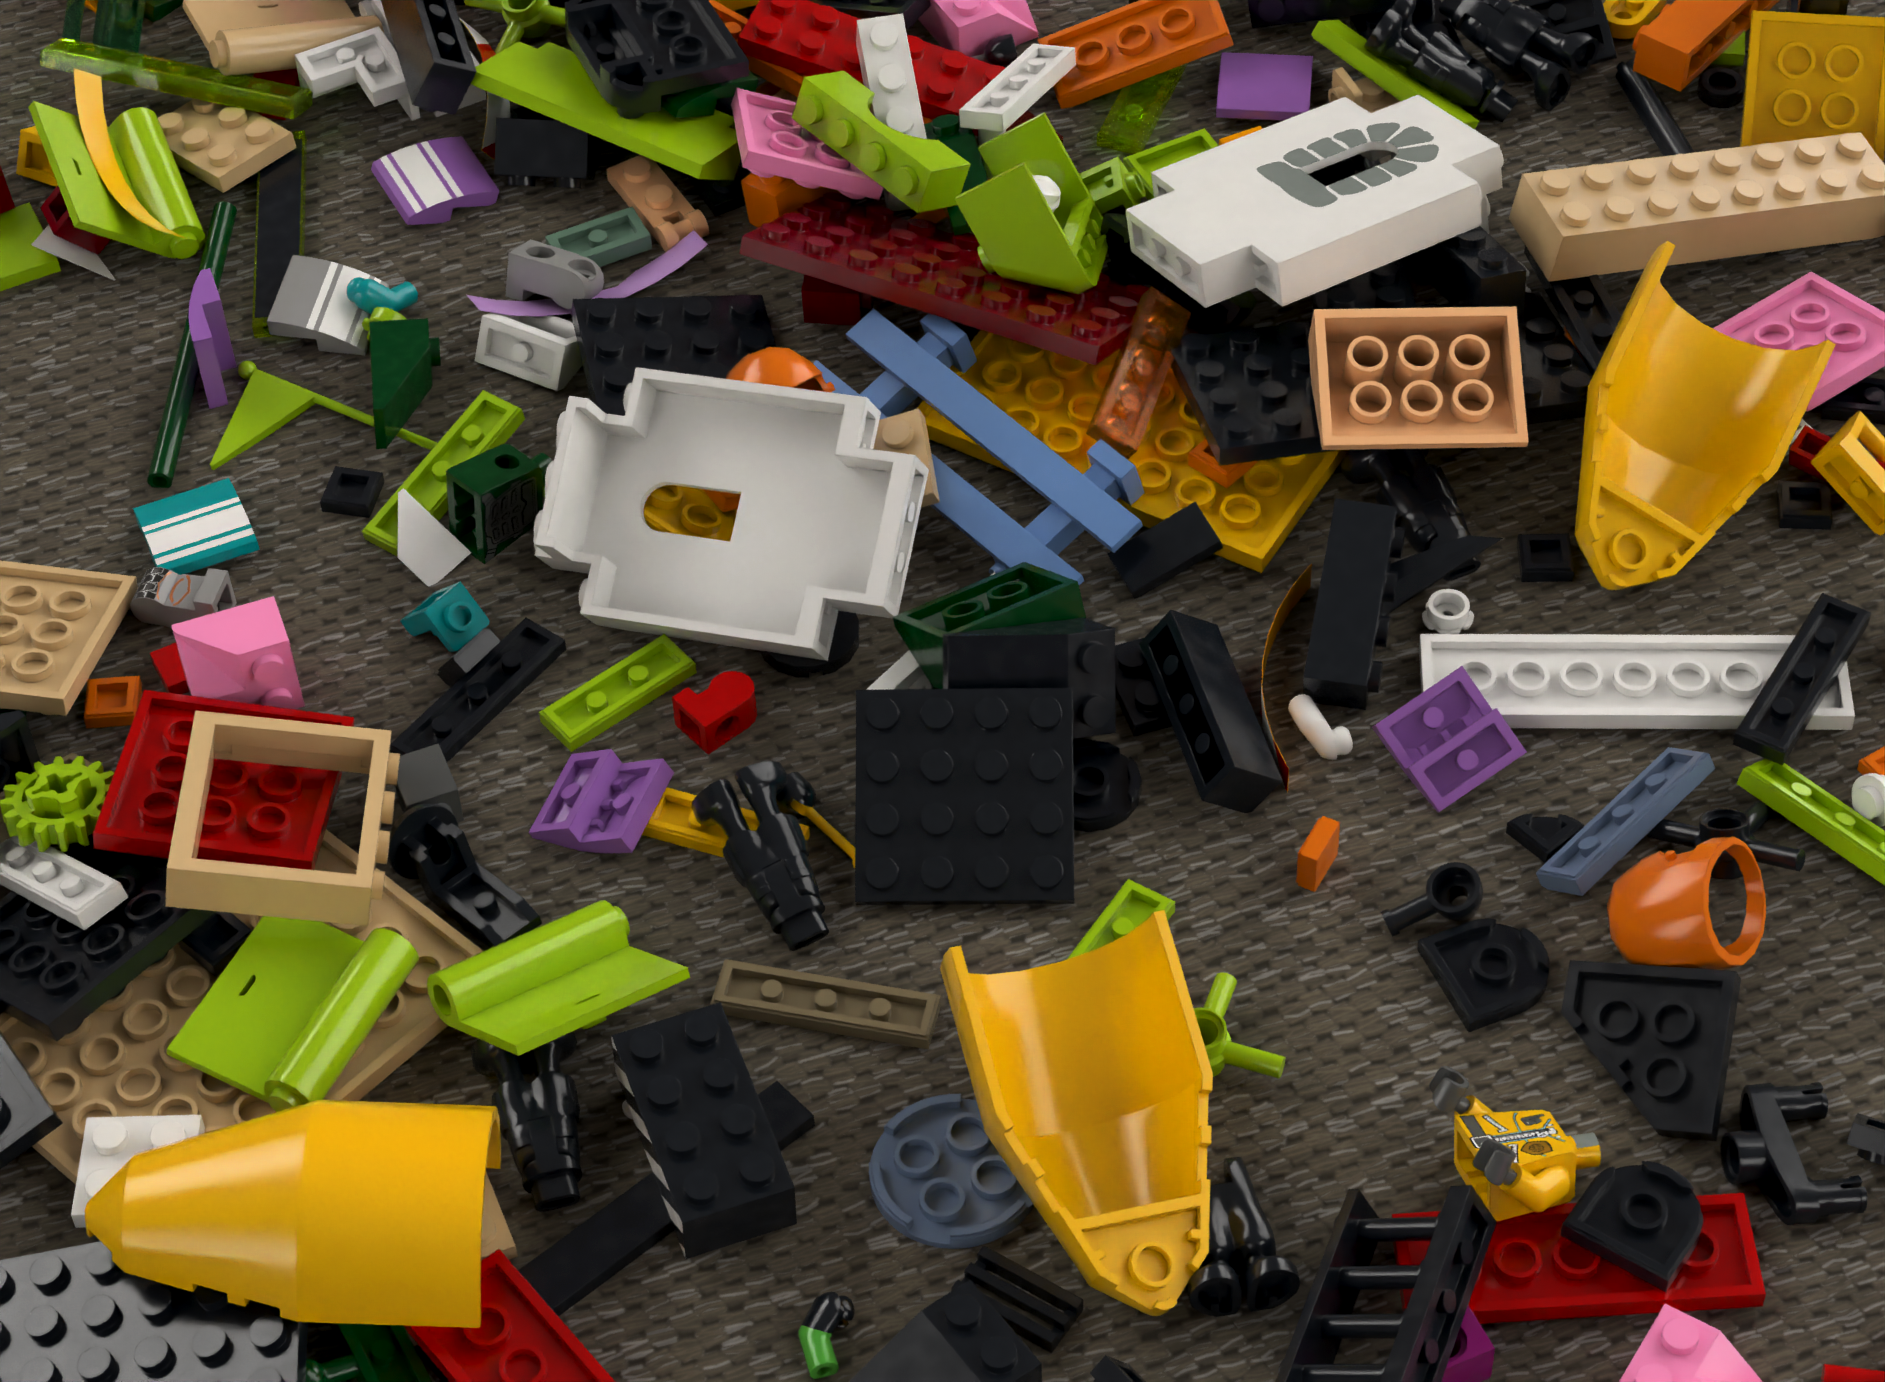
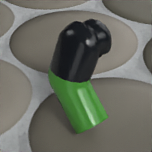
[798,1292,855,1379]

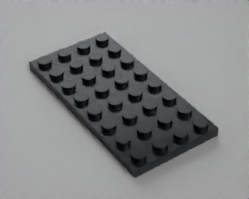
[1165,292,1593,466]

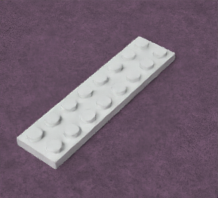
[1419,634,1855,730]

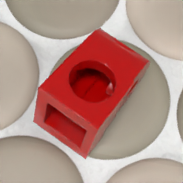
[672,671,757,755]

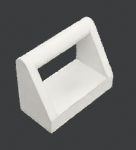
[475,313,583,391]

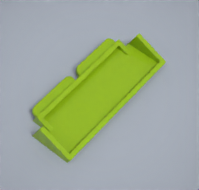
[471,41,741,180]

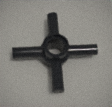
[1647,801,1806,879]

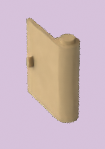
[182,0,384,76]

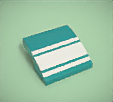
[133,478,260,575]

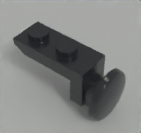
[388,803,542,948]

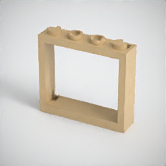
[166,711,400,926]

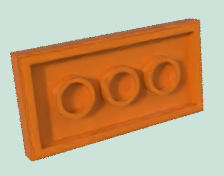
[1038,0,1234,109]

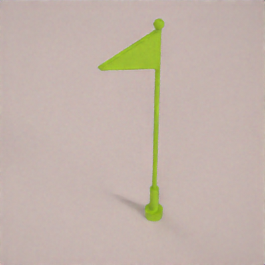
[210,360,545,497]

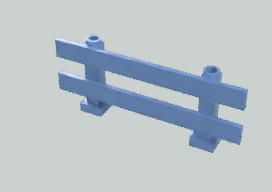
[813,308,1145,585]

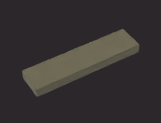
[710,959,941,1050]

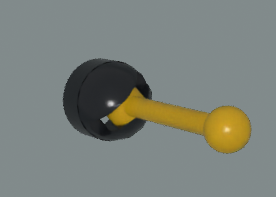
[776,772,855,869]

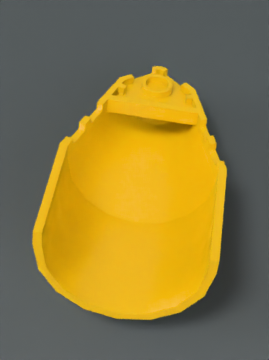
[1575,240,1836,590]
[940,910,1213,1316]
[84,1100,501,1328]

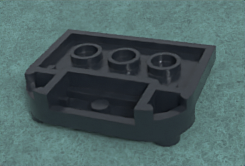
[565,0,749,119]

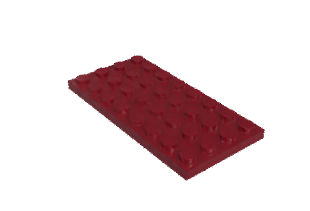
[739,193,1167,365]

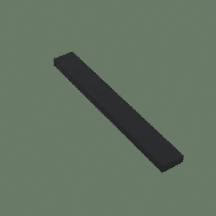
[414,1081,815,1382]

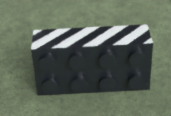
[611,1002,797,1259]

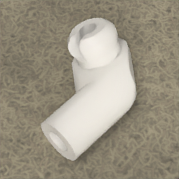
[1288,694,1353,760]

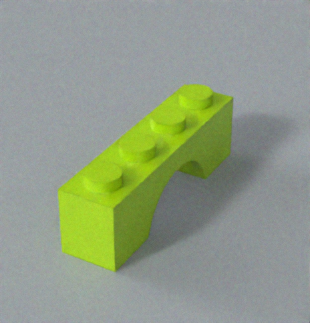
[792,71,971,213]

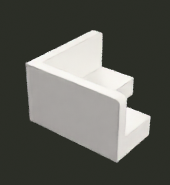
[295,26,420,121]

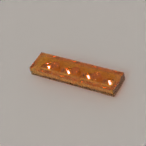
[1086,286,1191,460]

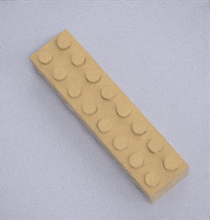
[1509,132,1885,282]

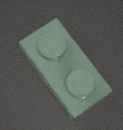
[545,207,652,267]

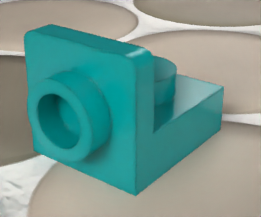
[400,581,490,652]

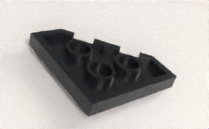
[1561,960,1741,1141]

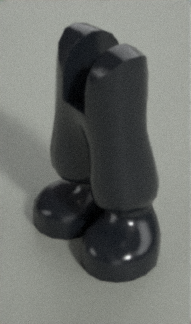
[1187,1157,1300,1317]

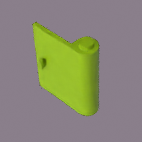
[28,101,205,259]
[427,900,690,1056]
[167,916,419,1112]

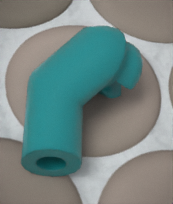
[346,277,418,315]

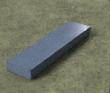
[1536,747,1715,896]

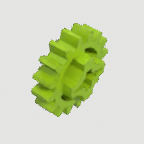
[0,756,114,852]

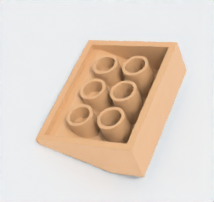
[1308,306,1529,450]

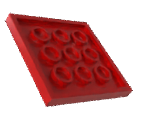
[93,690,354,870]

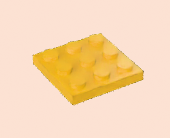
[1740,10,1885,161]

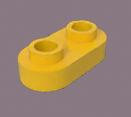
[1603,0,1667,39]

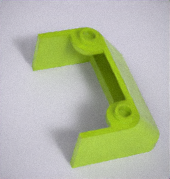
[954,112,1109,294]

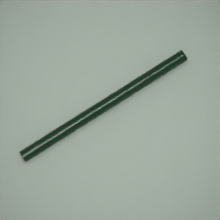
[147,201,237,488]

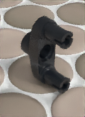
[1720,1082,1867,1225]

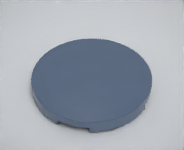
[869,1094,1034,1249]

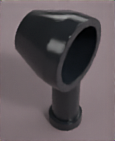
[1381,862,1483,937]

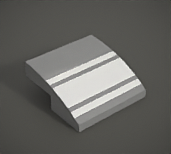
[267,255,390,355]

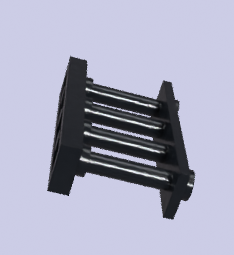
[1275,1185,1497,1382]

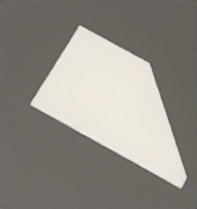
[31,224,116,281]
[397,488,471,587]

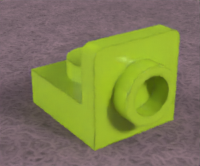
[1079,157,1146,214]

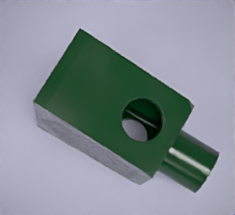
[446,444,552,564]

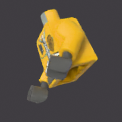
[1429,1066,1601,1222]

